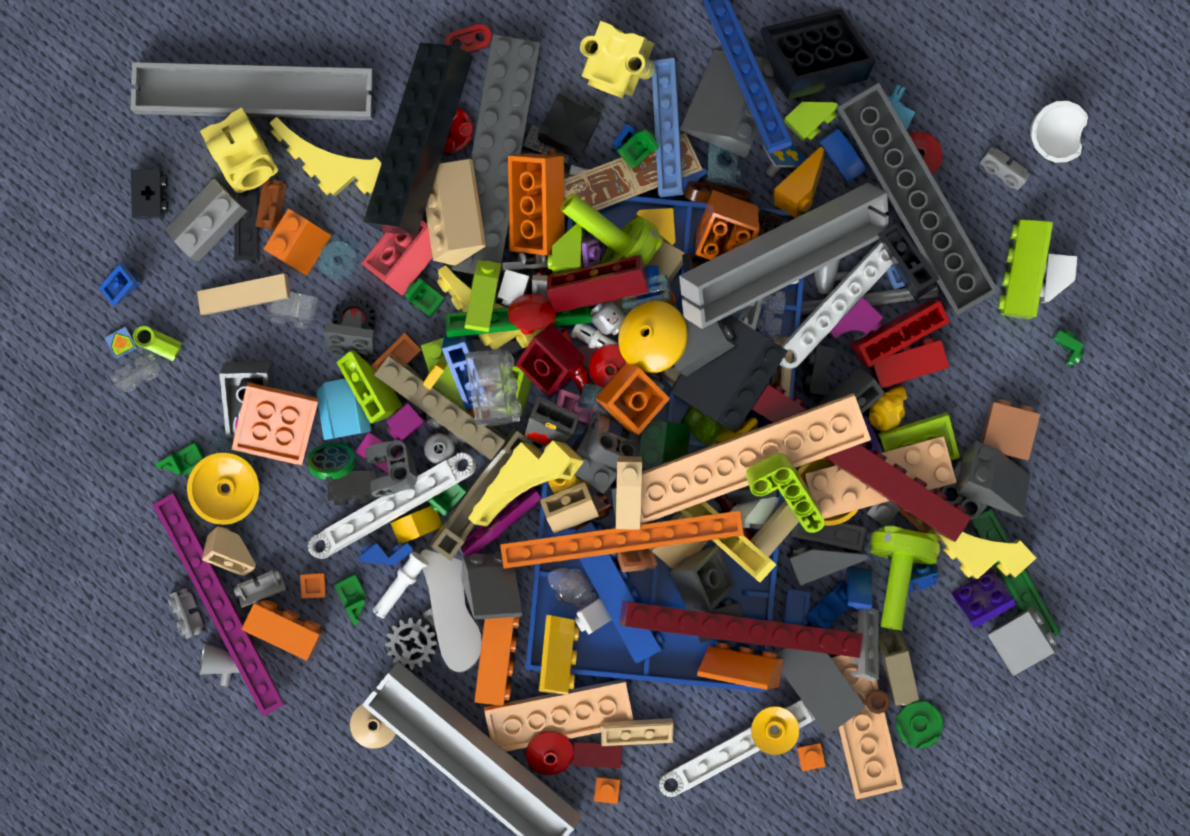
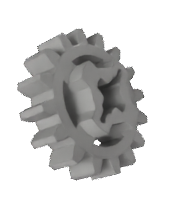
[385,617,438,670]

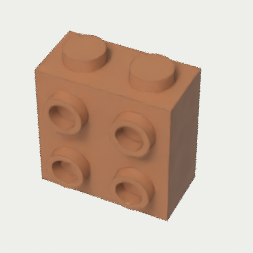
[980,399,1040,461]

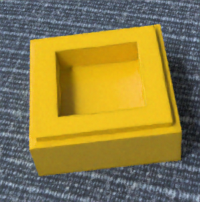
[423,361,447,389]

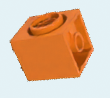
[695,190,760,260]

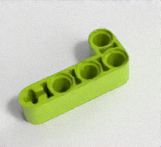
[745,453,825,533]

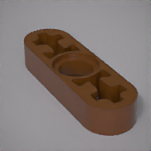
[684,181,751,203]

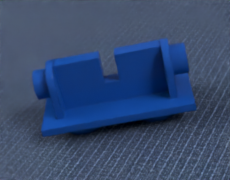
[887,564,939,593]

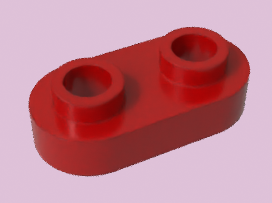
[445,24,492,53]

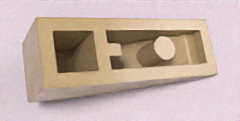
[616,456,642,529]

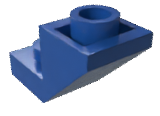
[358,542,415,565]
[805,580,851,629]

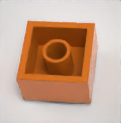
[595,362,670,435]

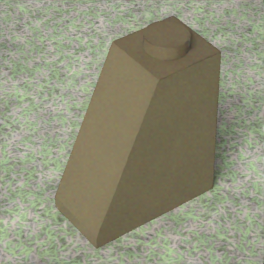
[879,630,919,706]

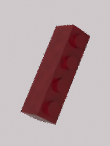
[546,255,649,313]

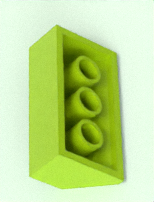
[998,220,1053,320]

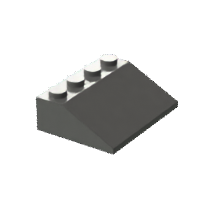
[680,49,777,158]

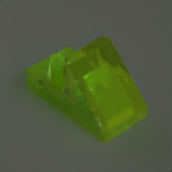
[681,406,723,446]

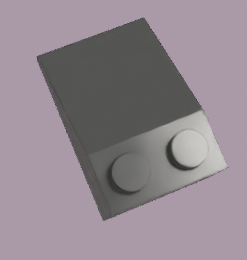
[219,361,274,439]
[956,441,1030,518]
[787,546,868,586]
[462,552,522,620]

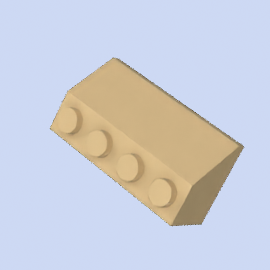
[426,159,486,266]

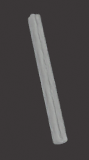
[801,285,939,315]

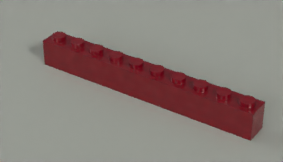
[751,383,971,542]
[619,601,863,658]

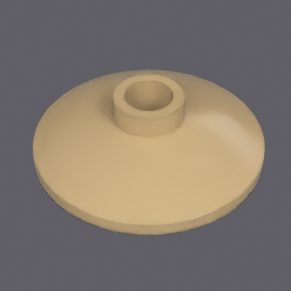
[350,704,396,748]

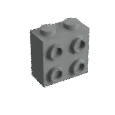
[988,607,1057,676]

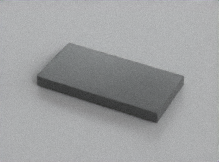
[776,648,866,735]

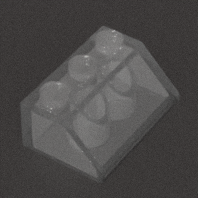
[465,349,522,426]

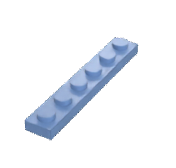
[652,58,684,197]

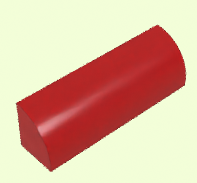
[849,300,950,367]

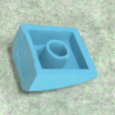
[317,379,373,440]

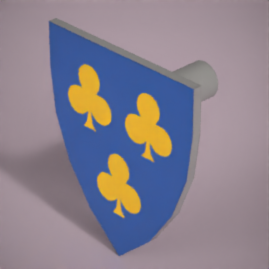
[762,139,806,177]

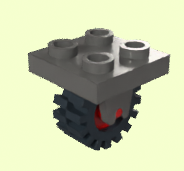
[324,297,376,358]

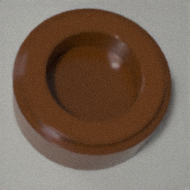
[865,689,890,714]

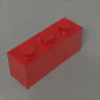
[871,337,950,388]

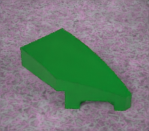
[155,442,206,475]
[334,572,366,626]

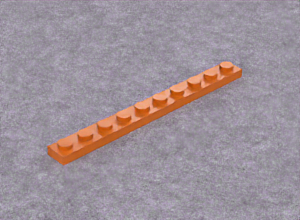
[500,511,744,569]

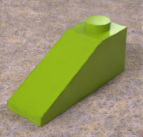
[465,260,502,332]
[421,338,468,411]
[336,350,403,424]

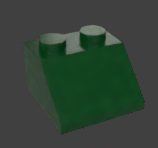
[639,420,691,469]

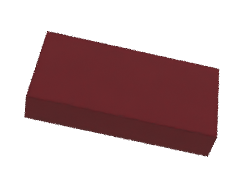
[573,741,622,768]

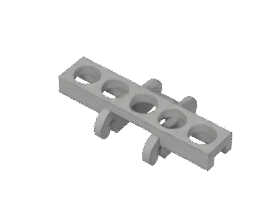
[501,253,548,271]

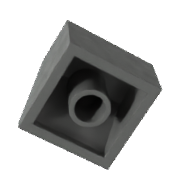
[571,425,617,494]
[670,545,735,612]

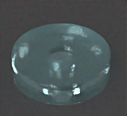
[319,241,357,280]

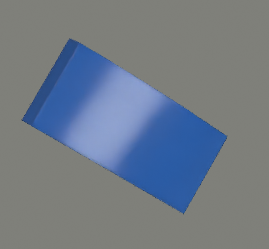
[818,128,867,183]
[846,566,872,610]

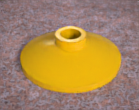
[751,706,799,755]

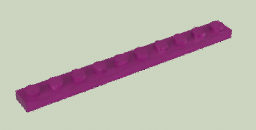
[153,493,285,716]

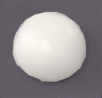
[1030,101,1088,163]

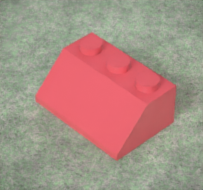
[361,220,433,296]

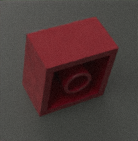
[515,324,586,398]

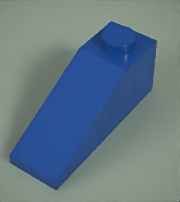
[442,335,489,410]

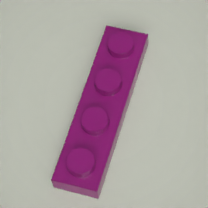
[460,486,542,556]

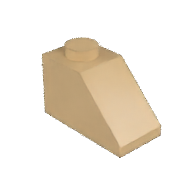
[202,526,256,577]

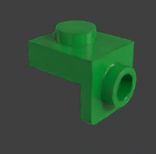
[616,129,660,169]
[405,278,445,318]
[1051,329,1084,366]
[428,482,468,515]

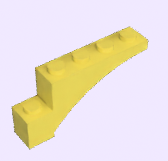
[270,117,382,197]
[437,265,547,351]
[468,440,584,526]
[680,501,776,582]
[913,516,1036,579]

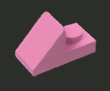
[556,390,599,426]

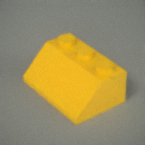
[539,615,579,694]

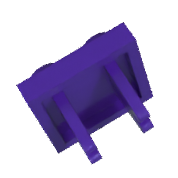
[951,570,1016,628]

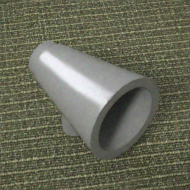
[814,259,849,294]
[199,643,240,687]

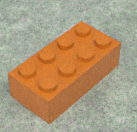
[508,153,565,255]
[475,617,520,706]

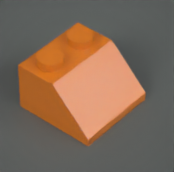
[264,208,332,276]

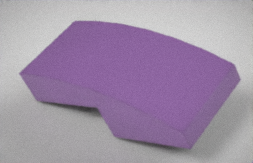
[582,234,605,267]

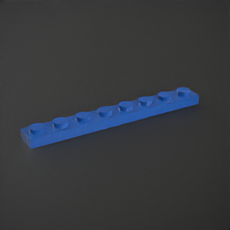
[702,0,792,154]

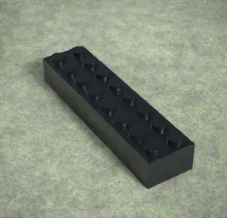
[363,42,473,237]

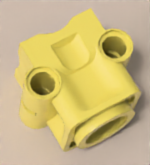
[580,21,655,98]
[200,107,278,193]

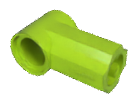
[133,326,183,361]

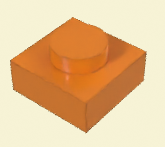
[300,573,326,599]
[797,742,826,771]
[594,777,620,804]

